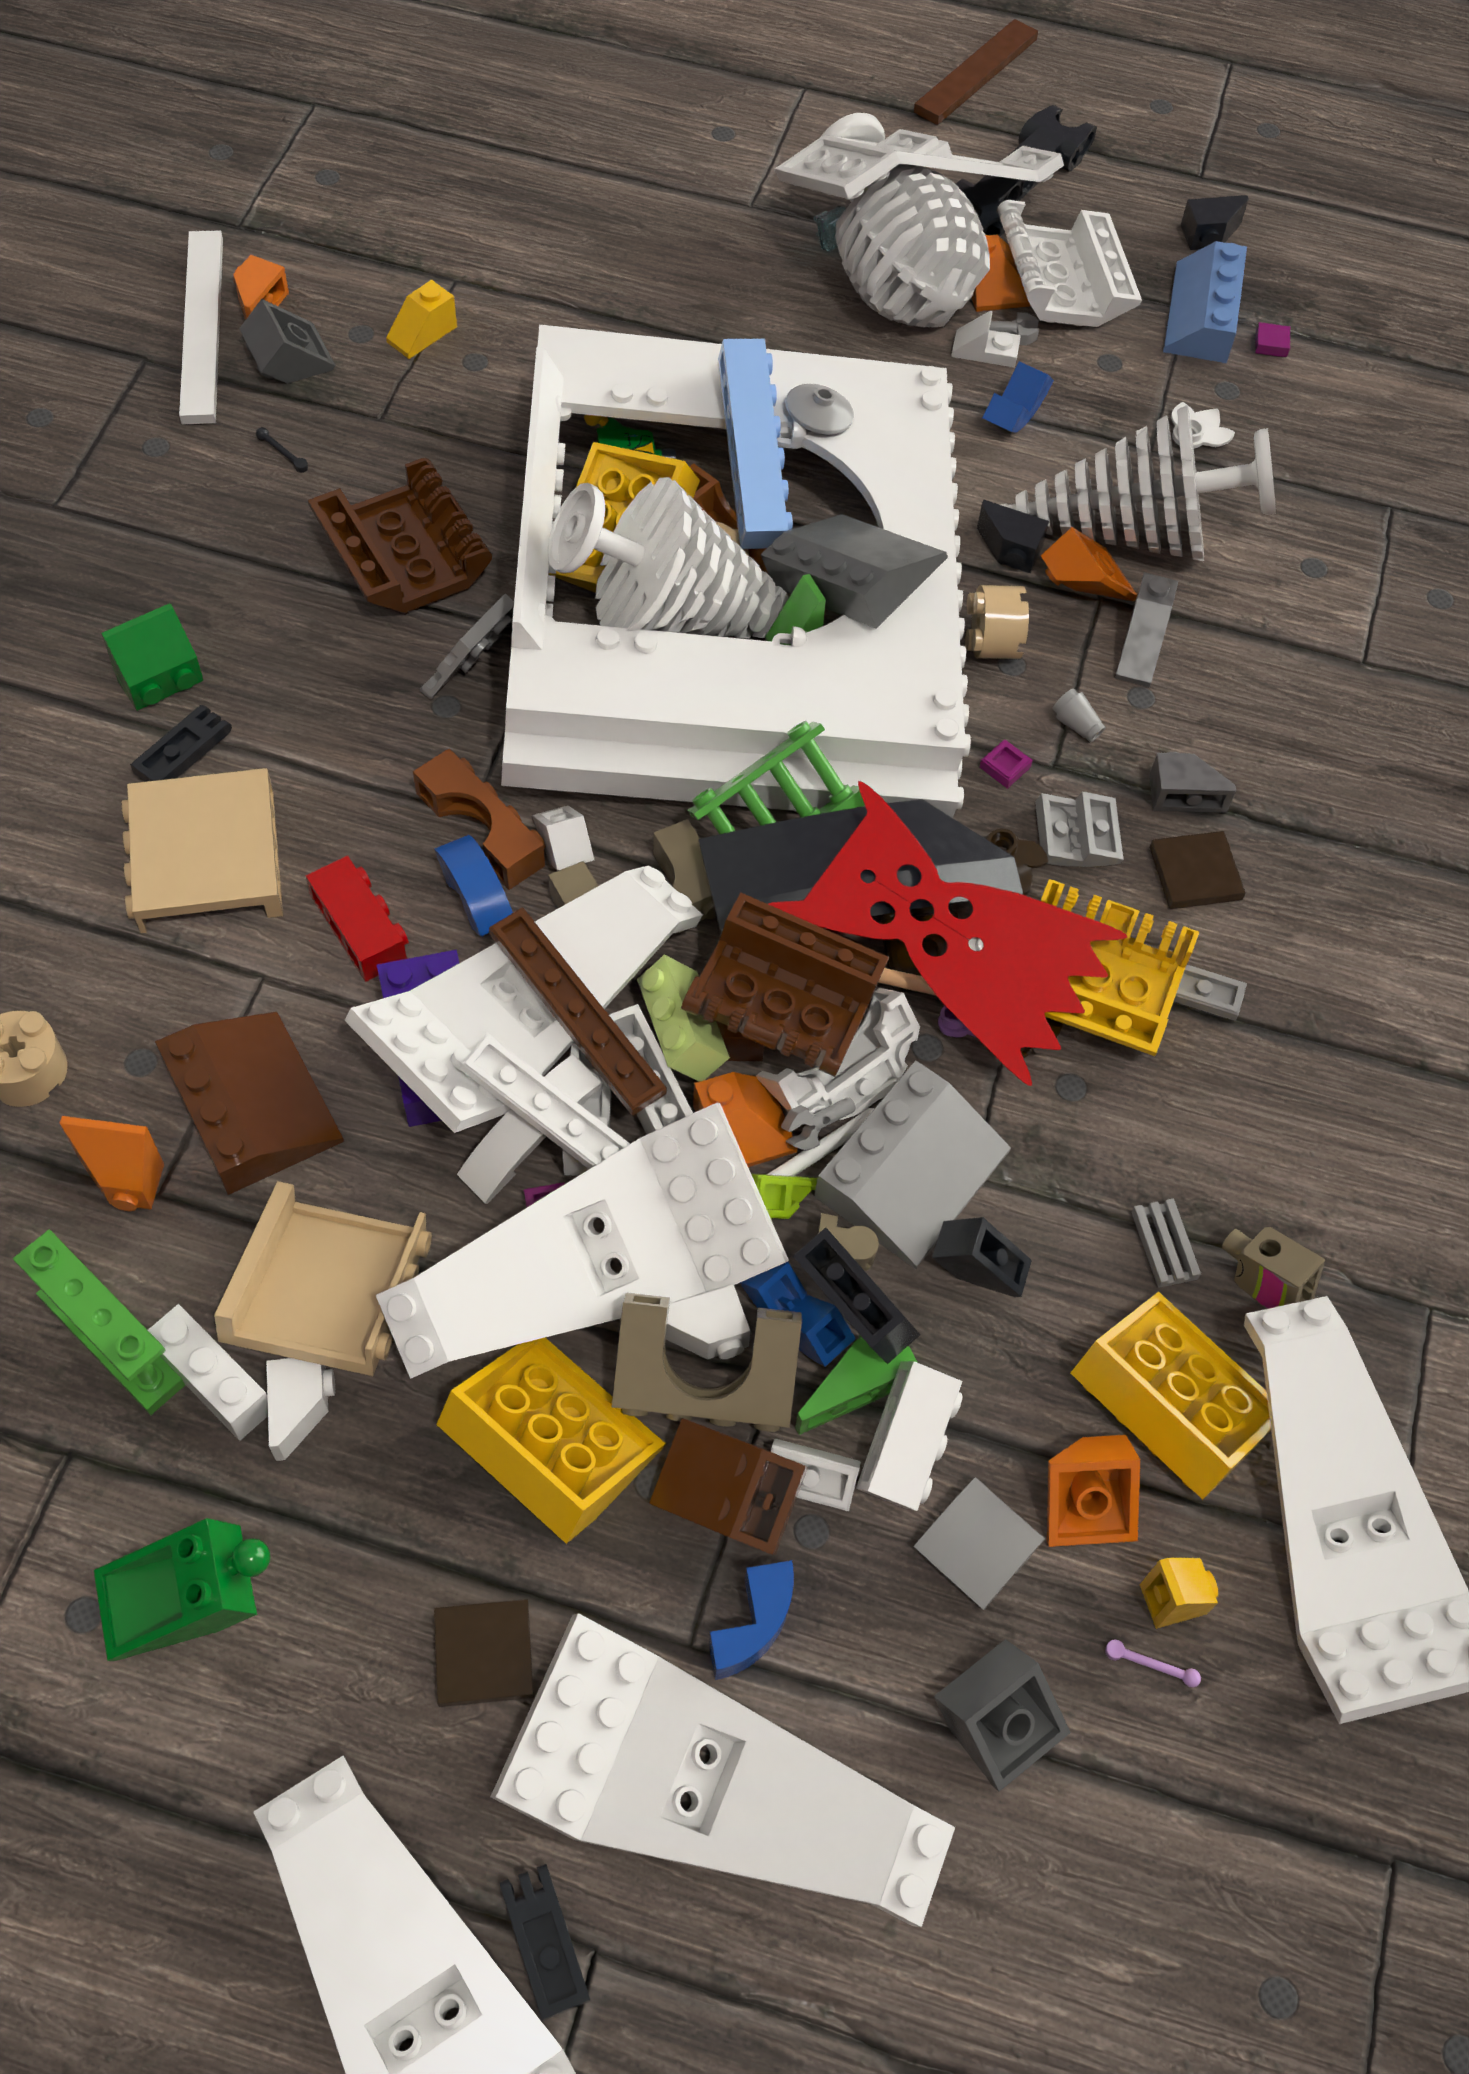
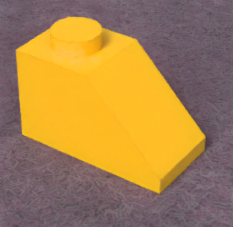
[386,280,457,359]
[1139,1558,1218,1629]

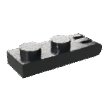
[130,705,232,782]
[499,1864,591,2021]

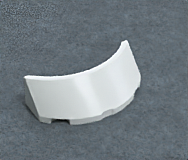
[756,988,920,1120]

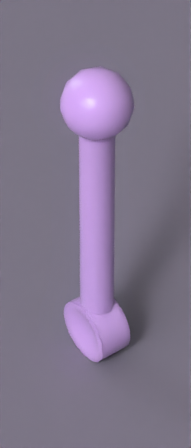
[1105,1640,1201,1687]

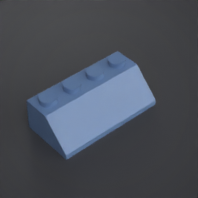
[1163,241,1247,363]

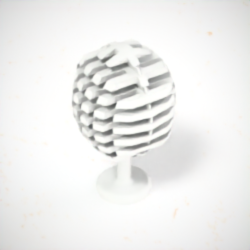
[821,113,990,327]

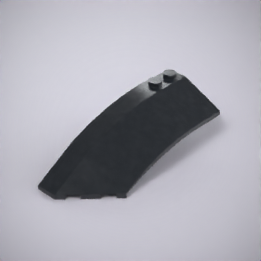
[698,799,1023,937]

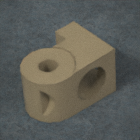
[818,1213,879,1271]

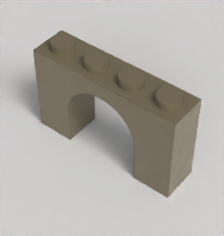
[548,819,716,934]
[612,1293,802,1432]

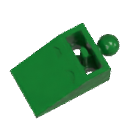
[94,1518,271,1662]

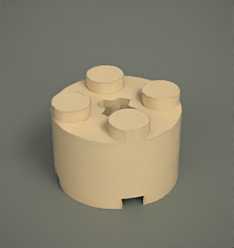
[965,585,1029,659]
[0,1011,67,1107]

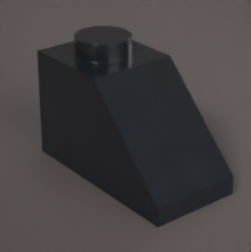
[1181,195,1249,250]
[977,500,1049,574]
[932,1217,1032,1297]

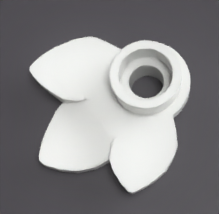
[1171,402,1235,449]

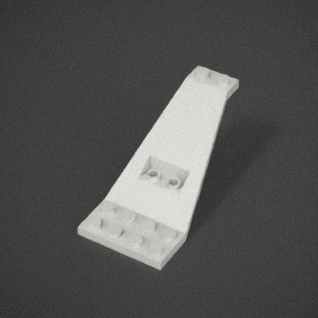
[775,129,1064,200]
[345,865,703,1133]
[376,1103,789,1379]
[1244,1296,1469,1724]
[491,1613,955,1927]
[254,1756,576,2074]

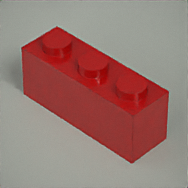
[305,855,409,982]

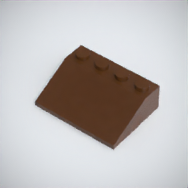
[155,1012,344,1195]

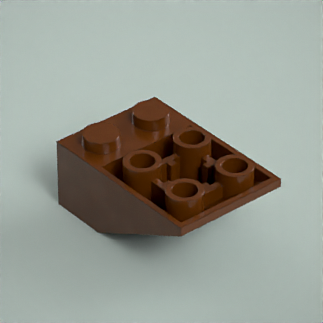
[649,1418,808,1555]

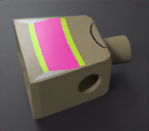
[1222,1227,1325,1309]

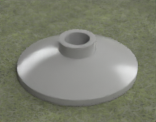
[786,384,854,435]

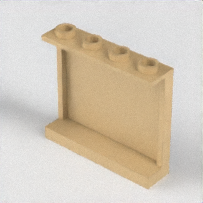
[122,768,283,933]
[214,1181,432,1376]

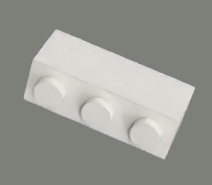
[148,1304,268,1441]
[856,1361,962,1511]

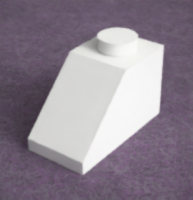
[532,806,594,870]
[666,1284,751,1359]
[266,1358,335,1461]

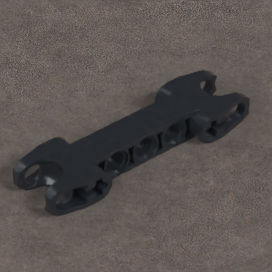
[956,105,1097,237]

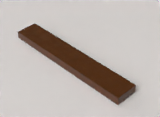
[914,19,1038,125]
[489,907,667,1116]

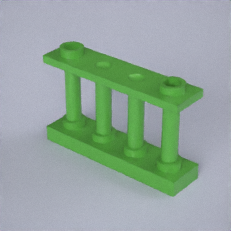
[687,721,865,834]
[13,1229,185,1416]

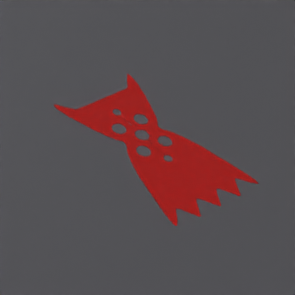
[768,781,1127,1086]

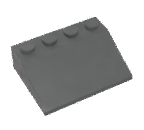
[761,514,948,629]

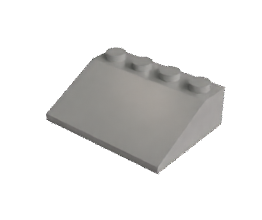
[814,1061,1011,1269]

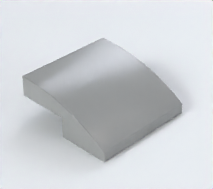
[1035,791,1124,867]
[913,1477,1045,1610]

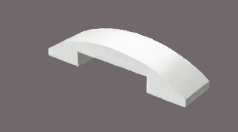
[457,1054,603,1204]

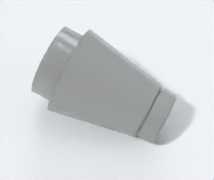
[1052,688,1106,743]

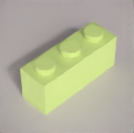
[637,954,730,1082]

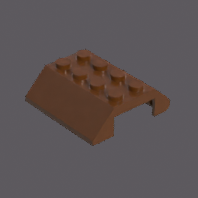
[308,458,492,613]
[681,893,889,1077]

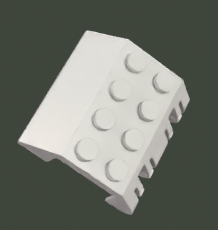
[997,200,1142,327]

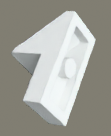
[951,311,1021,368]

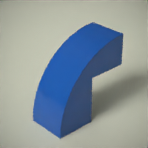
[982,361,1054,433]
[434,835,513,936]
[740,1262,856,1366]
[709,1560,794,1680]

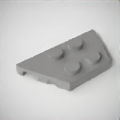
[420,594,514,700]

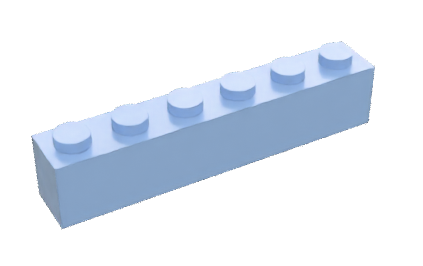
[718,339,793,549]

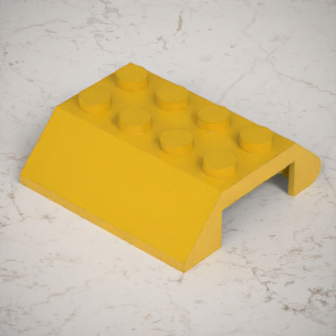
[1041,879,1199,1056]

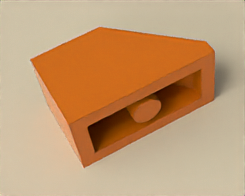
[233,254,289,320]

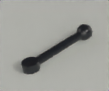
[256,427,308,473]

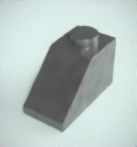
[1149,752,1236,813]

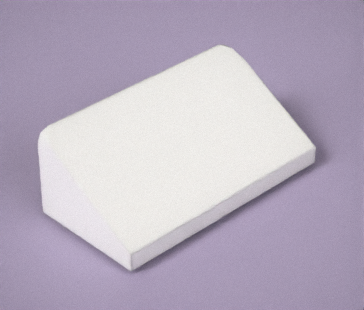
[771,1439,860,1511]

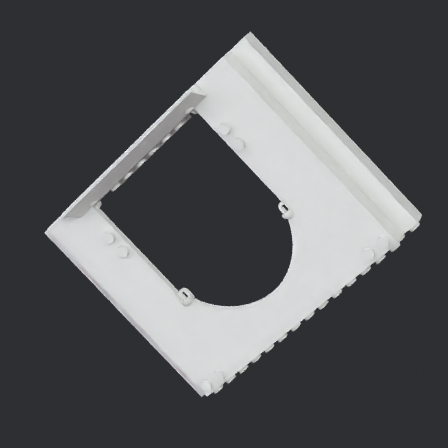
[501,325,971,818]

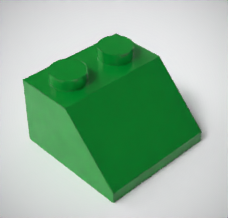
[101,603,204,711]

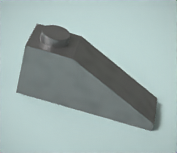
[1115,572,1179,688]

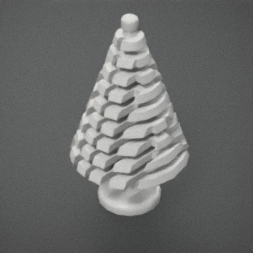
[1000,405,1276,561]
[548,477,789,638]

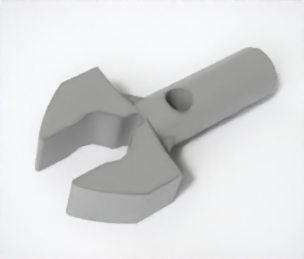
[989,312,1039,345]
[781,1098,856,1150]

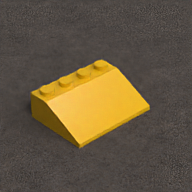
[549,442,700,593]
[1070,1291,1271,1500]
[436,1337,666,1544]

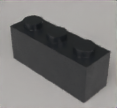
[793,1227,921,1364]

